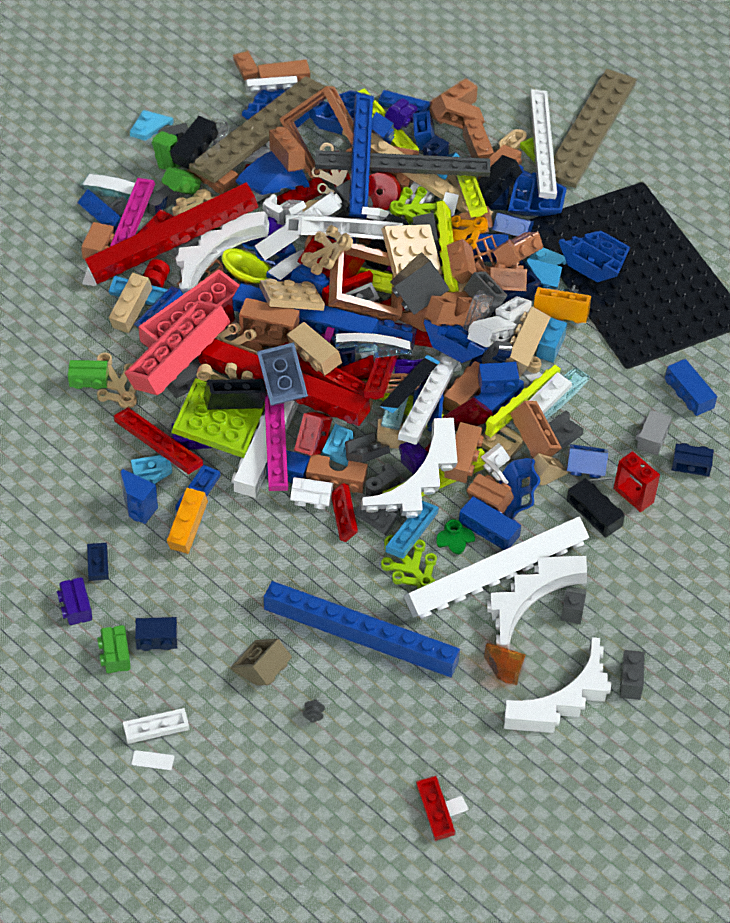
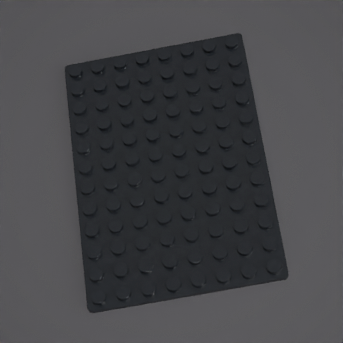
[530,182,730,369]

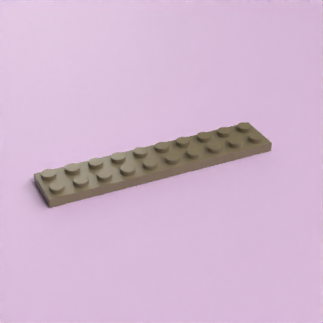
[554,69,637,188]
[189,76,326,183]

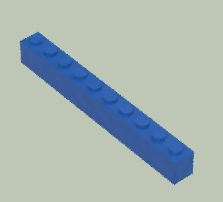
[264,581,460,678]

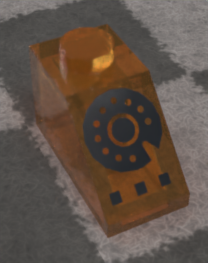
[484,643,526,685]

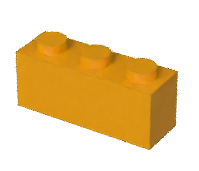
[534,287,591,323]
[167,488,208,554]

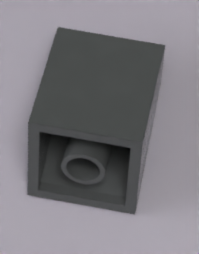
[390,252,450,315]

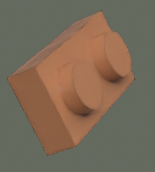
[233,51,258,81]

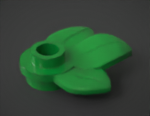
[436,519,475,555]

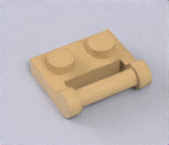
[482,426,525,462]

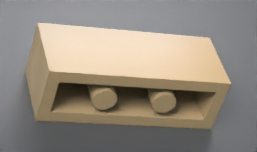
[109,272,152,333]
[287,322,342,376]

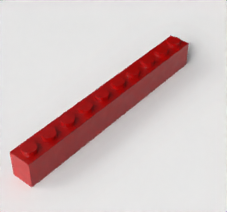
[85,182,259,284]
[198,339,370,426]

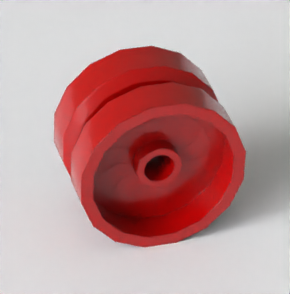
[368,172,401,210]

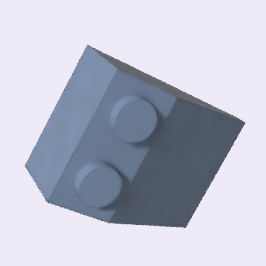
[257,342,308,406]

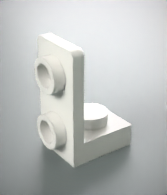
[481,443,511,484]

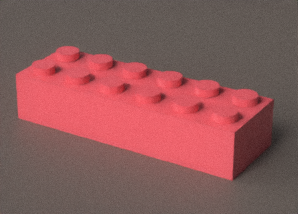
[139,269,239,348]
[124,300,230,395]

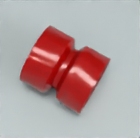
[143,259,170,288]

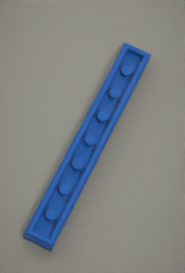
[348,94,373,219]

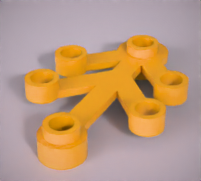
[438,215,488,252]

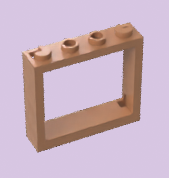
[279,86,353,179]
[328,243,403,322]

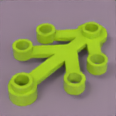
[390,187,442,224]
[381,535,437,589]

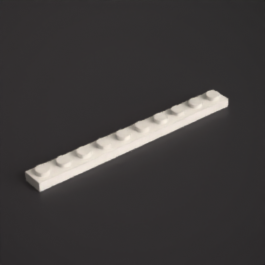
[530,89,557,199]
[398,353,459,445]

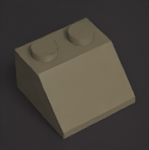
[231,639,292,686]

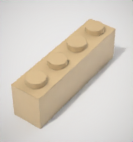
[505,307,551,377]

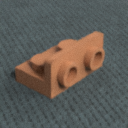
[490,264,527,291]

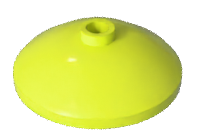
[222,248,271,284]

